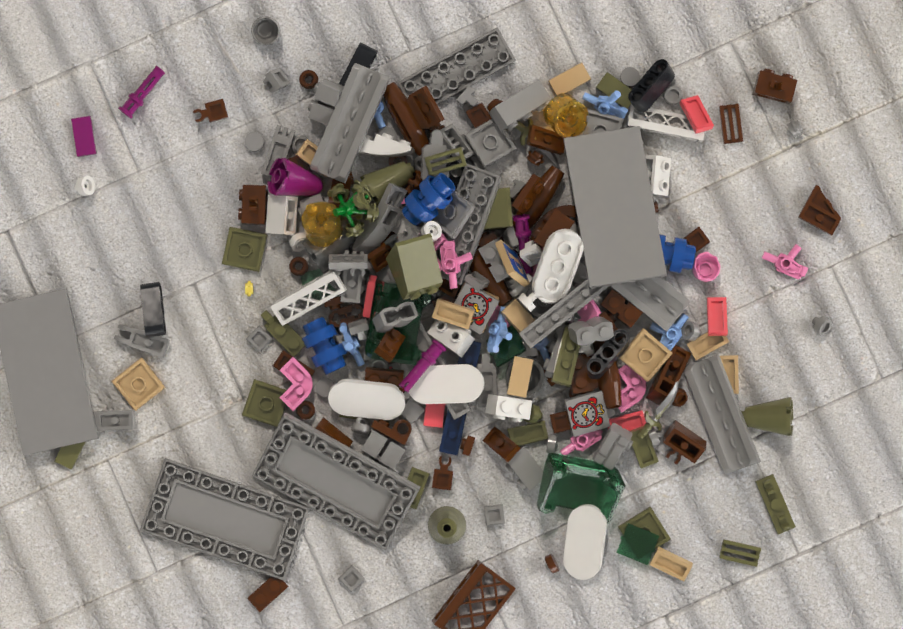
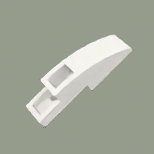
[359,133,415,158]

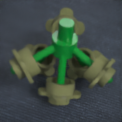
[327,180,379,237]

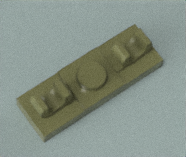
[551,326,580,387]
[755,474,796,535]

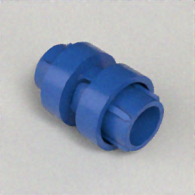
[402,173,456,226]
[660,235,696,273]
[302,317,347,375]

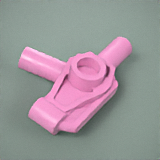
[440,240,473,289]
[762,244,808,280]
[560,429,603,457]

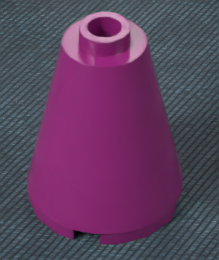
[267,157,323,196]

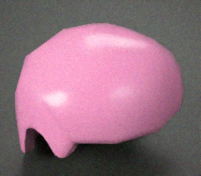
[692,251,720,282]

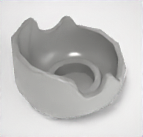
[251,16,281,45]

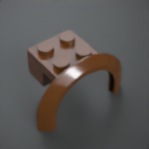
[530,205,575,249]

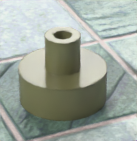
[523,404,543,424]

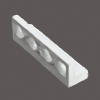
[626,104,704,142]
[270,269,347,326]

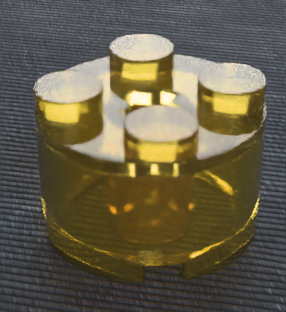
[543,93,589,138]
[302,202,343,247]

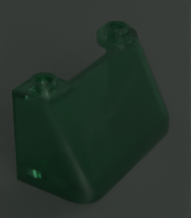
[365,279,431,365]
[537,453,625,524]

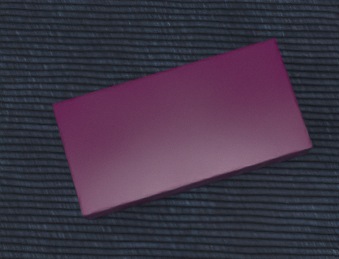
[71,116,97,157]

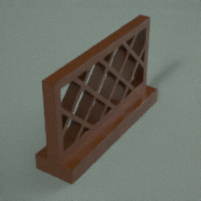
[432,560,516,629]

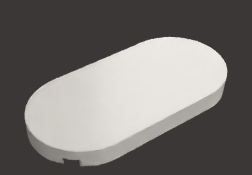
[532,229,584,304]
[407,364,485,404]
[328,379,405,420]
[563,504,607,580]

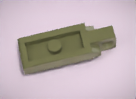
[261,310,305,357]

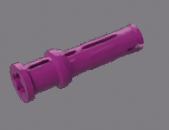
[118,66,165,119]
[512,214,533,274]
[399,339,446,393]

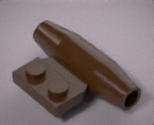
[383,82,445,156]
[511,165,564,232]
[469,237,520,307]
[571,340,622,409]

